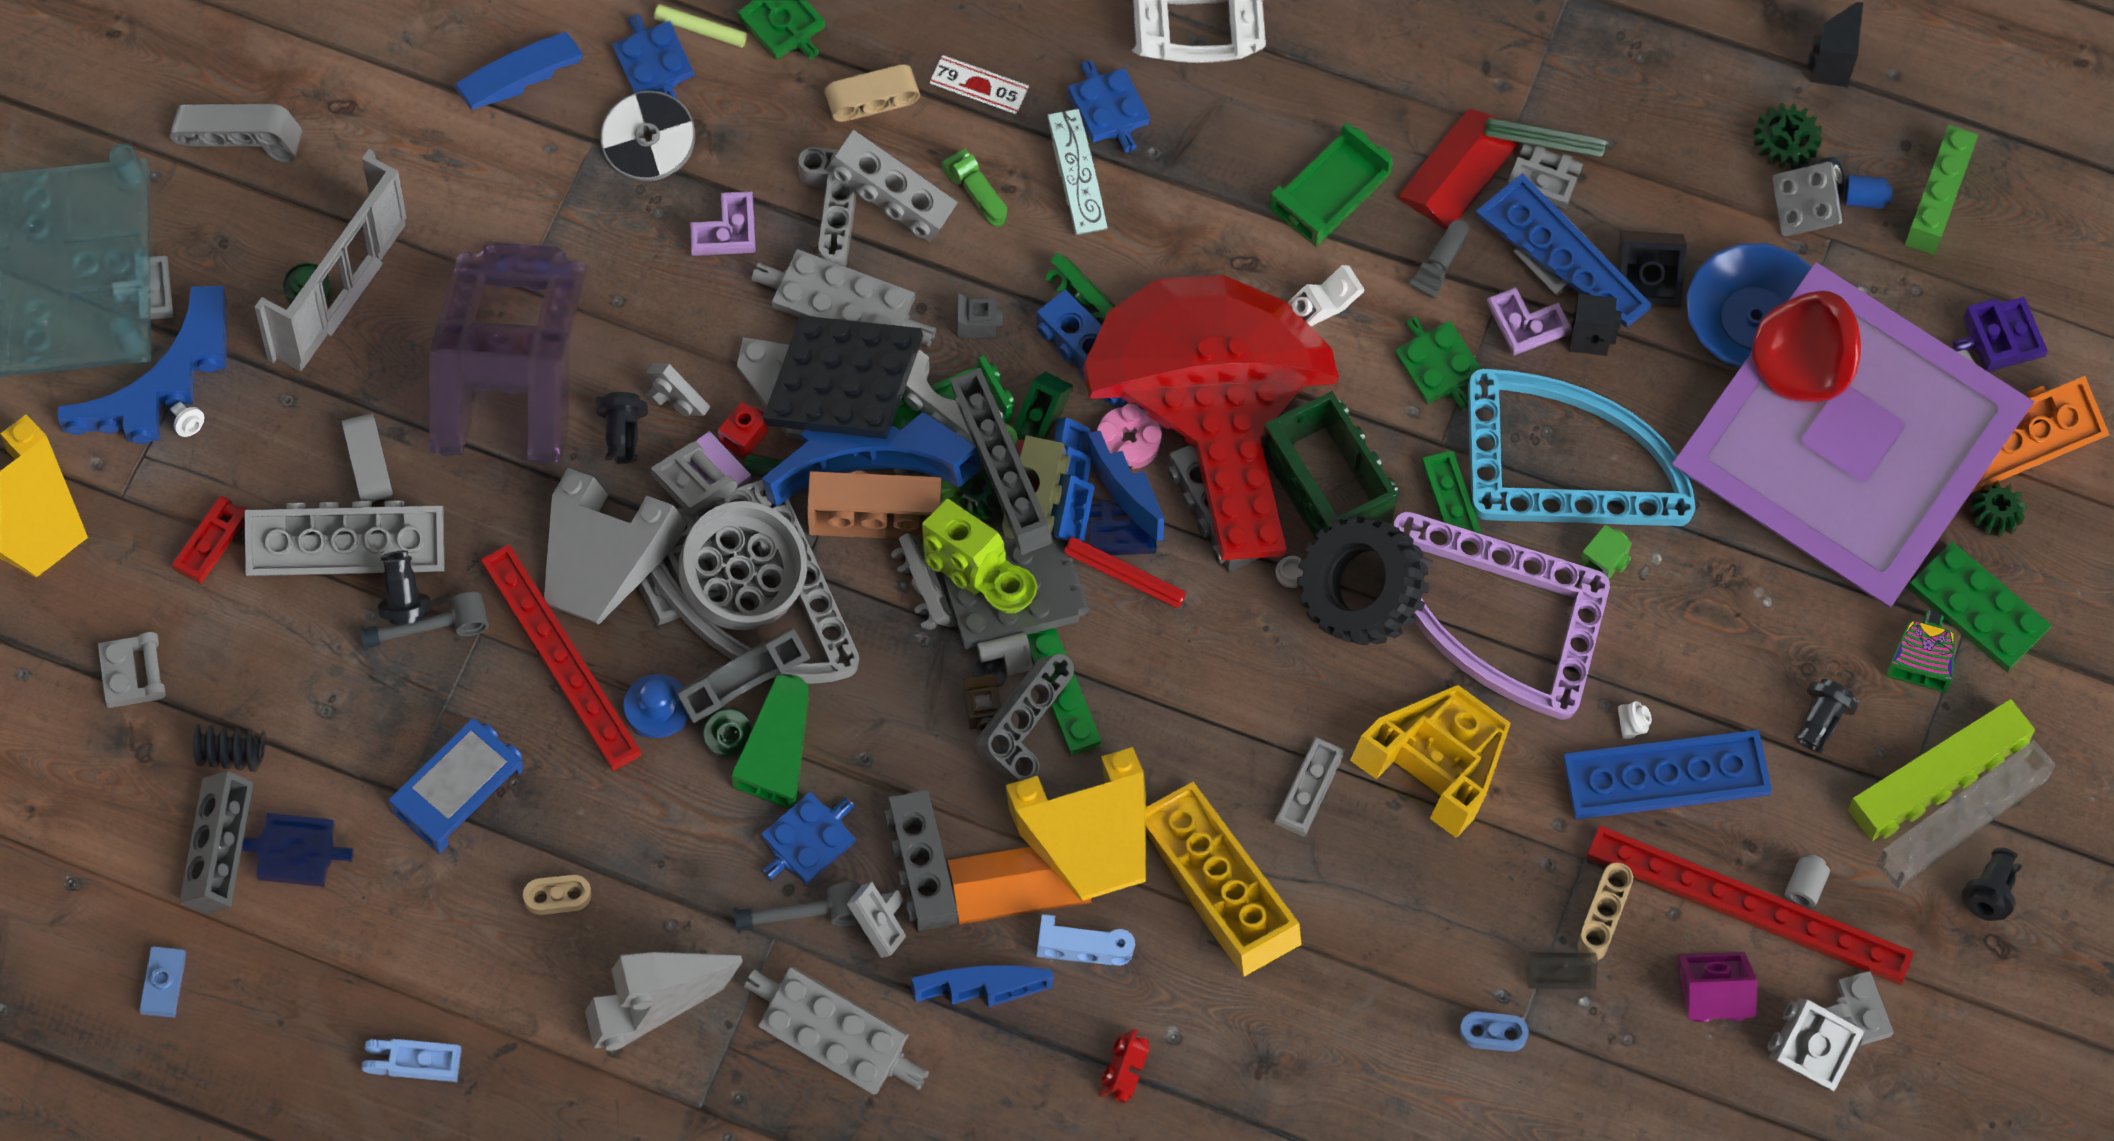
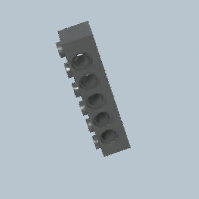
[950,368,1053,555]

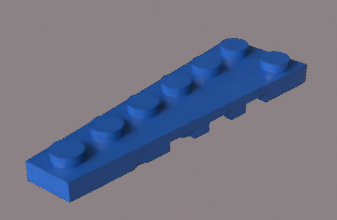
[1476,173,1651,328]

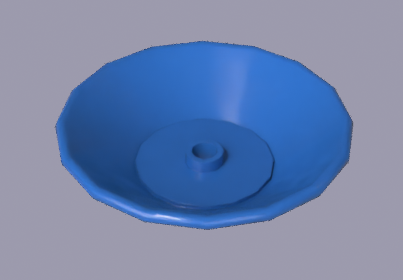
[1686,243,1812,368]

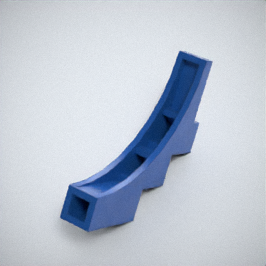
[58,286,227,444]
[762,412,982,506]

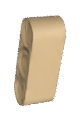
[824,65,920,122]
[1577,863,1633,961]

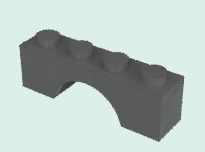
[675,627,810,723]

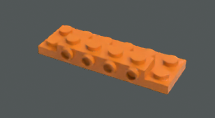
[1970,376,2110,494]

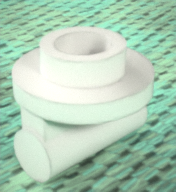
[1618,701,1652,740]

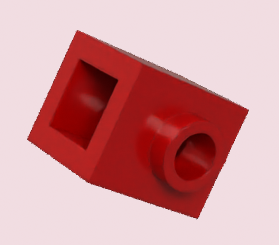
[718,401,768,461]

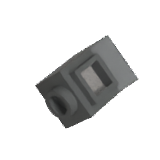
[958,293,1003,338]

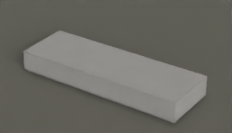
[1275,737,1346,837]

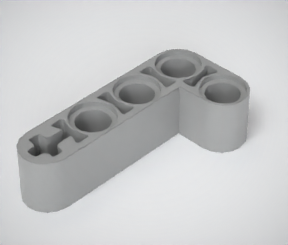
[170,104,303,162]
[799,147,857,267]

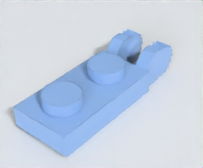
[362,1039,462,1082]

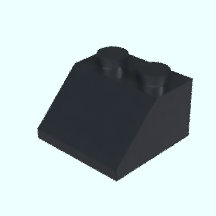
[1806,2,1863,88]
[1617,230,1687,306]

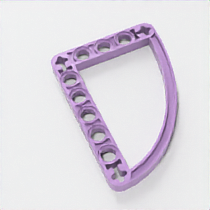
[1393,512,1610,720]

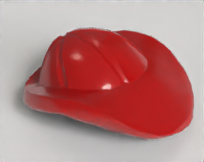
[1752,290,1861,403]

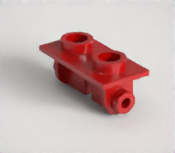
[1099,1029,1150,1103]

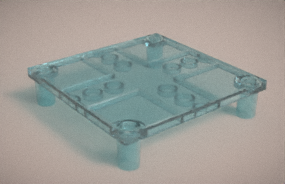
[0,144,151,377]

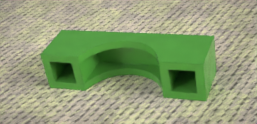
[1905,125,1978,255]

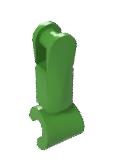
[942,148,1007,227]

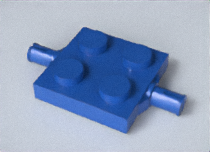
[612,14,694,101]
[1067,60,1151,153]
[761,792,856,886]

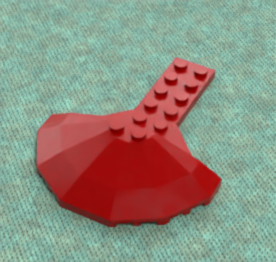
[1083,275,1339,561]

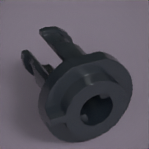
[596,392,648,464]
[378,550,431,625]
[1794,679,1860,753]
[1962,848,2022,921]

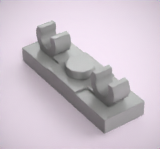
[891,533,956,630]

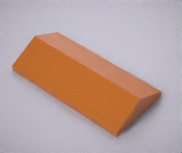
[947,847,1092,924]

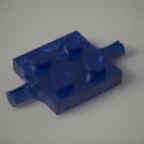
[241,813,354,887]

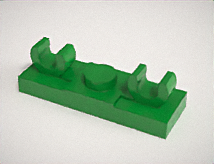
[1045,253,1116,321]

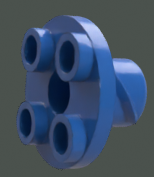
[624,674,689,738]

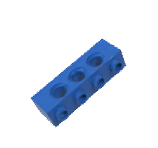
[1036,289,1134,408]

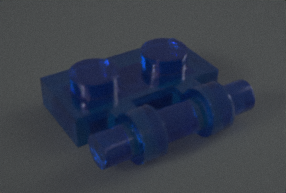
[1089,500,1157,555]

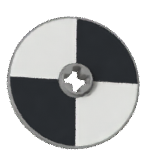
[601,91,695,181]

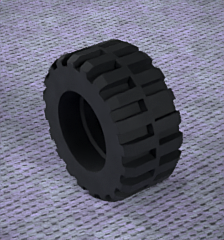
[1297,515,1429,645]

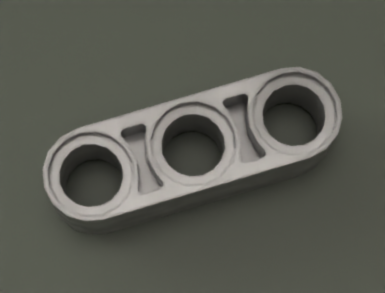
[341,413,394,503]

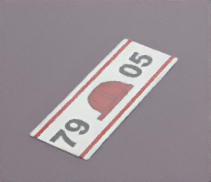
[930,55,1029,114]

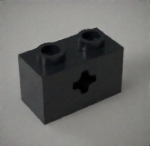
[1569,294,1622,356]

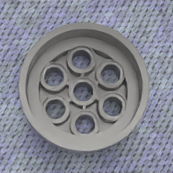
[678,501,807,630]

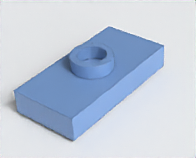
[140,947,186,1018]

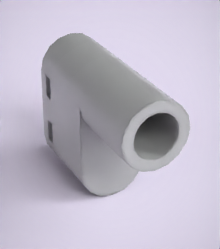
[977,632,1033,676]

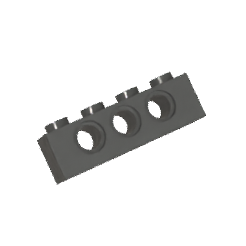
[1167,445,1261,573]
[179,771,254,914]
[884,789,958,932]

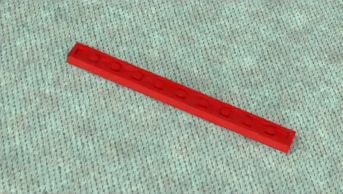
[1586,825,1914,985]

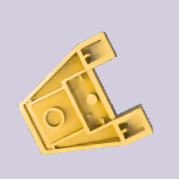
[0,414,88,578]
[1350,685,1511,838]
[1006,747,1146,901]

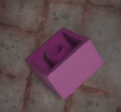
[1678,952,1757,1022]

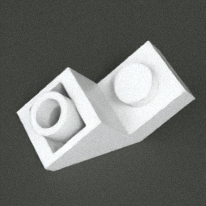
[1287,265,1365,326]

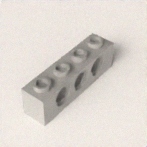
[826,130,958,242]

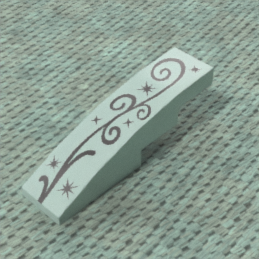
[1047,109,1107,235]

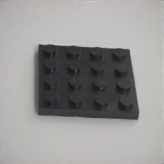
[763,315,924,439]

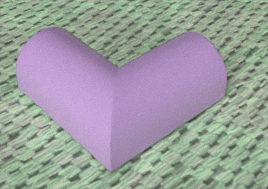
[690,191,756,256]
[1487,288,1572,356]

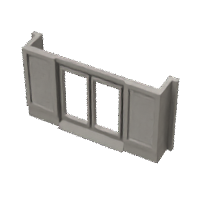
[255,149,407,372]

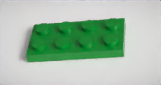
[1908,541,2052,672]

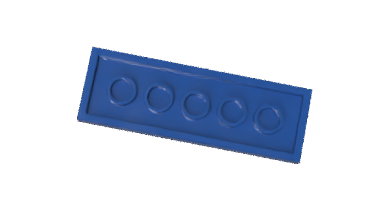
[1563,730,1772,820]

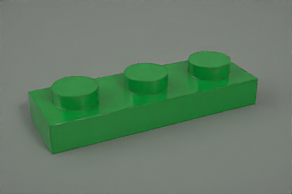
[1421,450,1482,545]

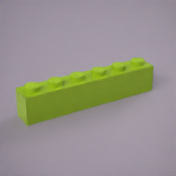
[1848,699,2035,842]

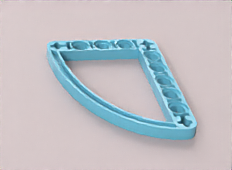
[1468,369,1695,526]

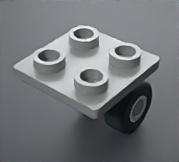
[1773,156,1845,237]

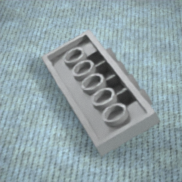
[245,501,445,576]

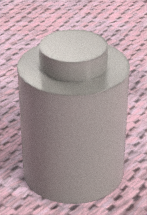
[1784,855,1830,909]

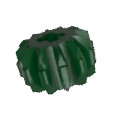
[956,464,1001,520]
[1970,480,2026,538]

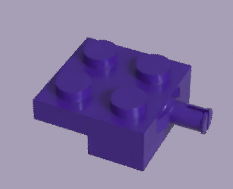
[1952,297,2048,372]

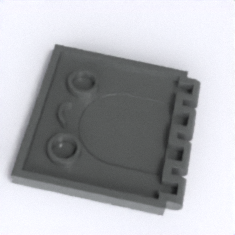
[940,514,1090,649]

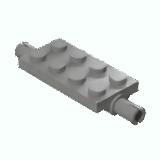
[752,249,936,347]
[744,966,929,1095]

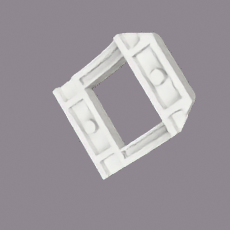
[1132,0,1266,62]

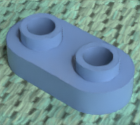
[1460,1012,1529,1052]

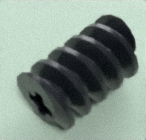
[193,724,266,772]

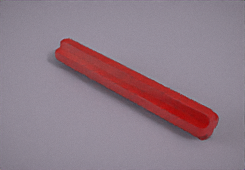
[1064,537,1186,608]

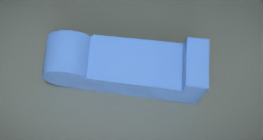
[1036,915,1135,966]

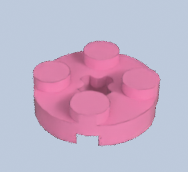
[1097,403,1162,469]

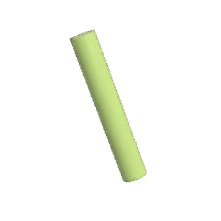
[654,4,747,48]

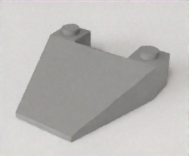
[544,468,687,625]
[585,952,742,1051]

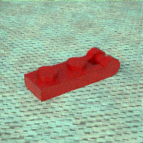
[172,496,248,585]

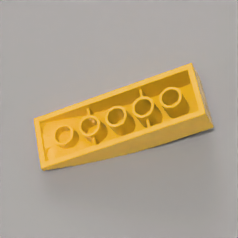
[1146,782,1301,976]

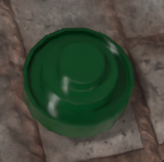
[283,262,331,304]
[701,706,752,756]

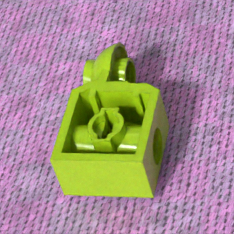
[922,498,1037,614]

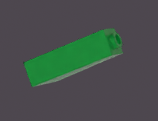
[732,674,809,810]

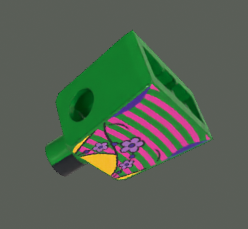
[1885,611,1955,693]

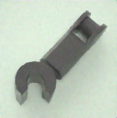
[1409,220,1469,299]

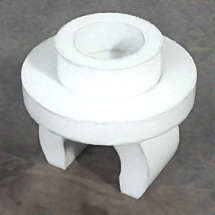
[170,401,204,437]

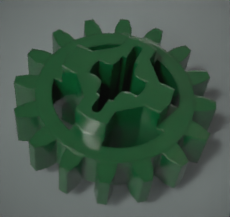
[1753,103,1822,169]

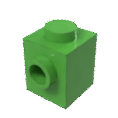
[1579,524,1632,579]

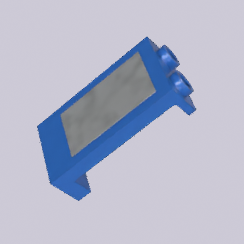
[388,718,523,854]

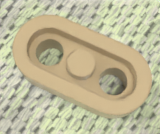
[523,875,591,915]

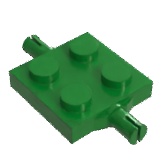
[738,0,825,60]
[1395,316,1481,411]

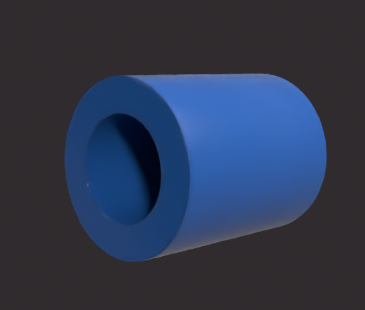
[1844,174,1892,209]

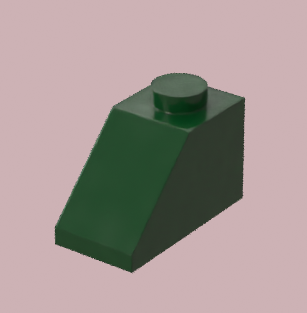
[1013,371,1074,440]

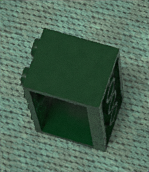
[1262,391,1399,541]

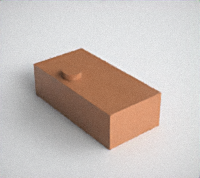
[808,471,941,539]

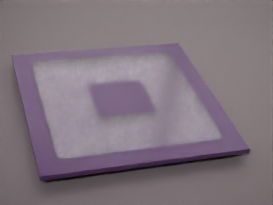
[1672,262,2034,608]

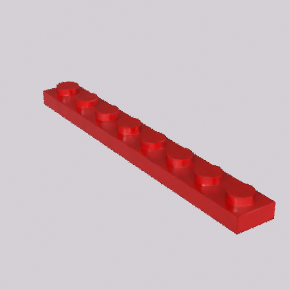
[481,544,641,772]

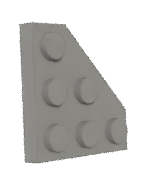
[737,337,805,440]

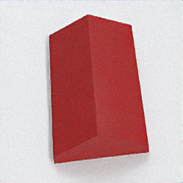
[1397,108,1520,230]

